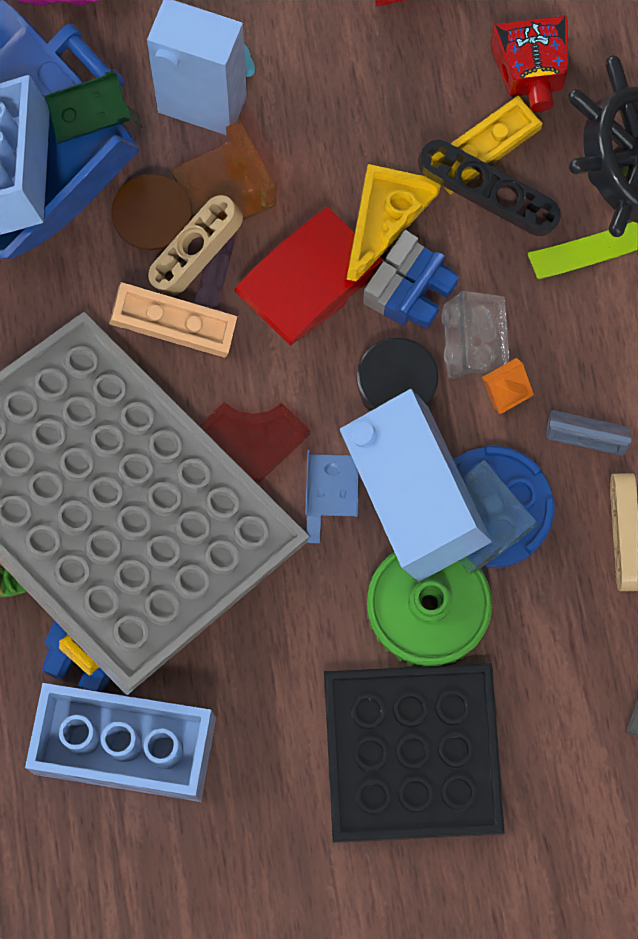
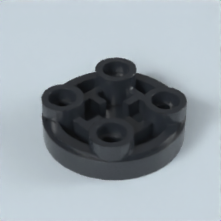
[357,338,438,411]

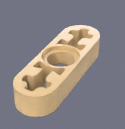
[148,195,243,296]
[610,473,638,591]

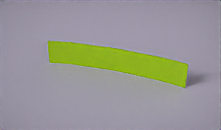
[528,222,638,279]

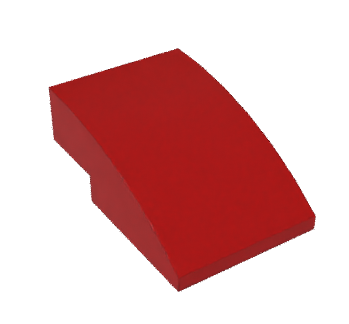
[234,207,383,346]

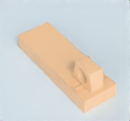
[109,282,237,358]

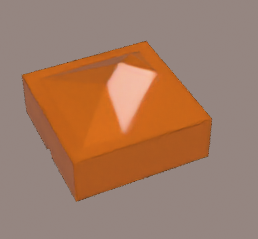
[482,358,534,414]

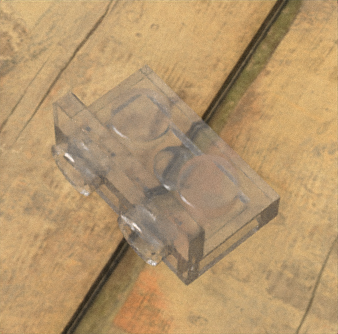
[441,291,509,379]

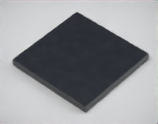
[324,663,505,843]

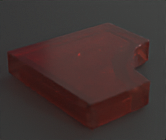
[199,402,310,484]

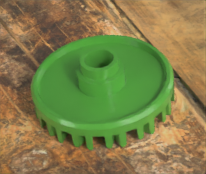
[366,552,492,667]

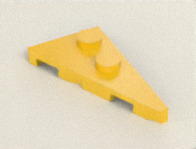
[346,164,441,281]

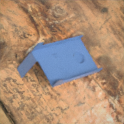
[305,450,358,543]

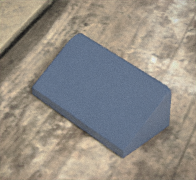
[545,410,632,456]

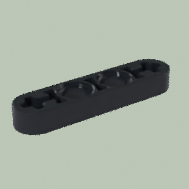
[418,140,561,236]

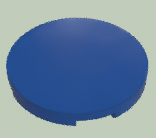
[453,445,555,568]

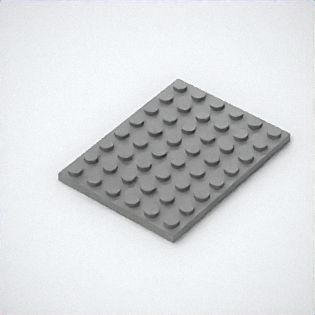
[0,312,310,695]

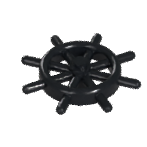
[568,55,638,237]

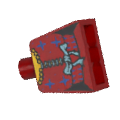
[490,16,568,112]

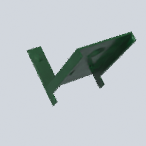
[44,70,143,144]

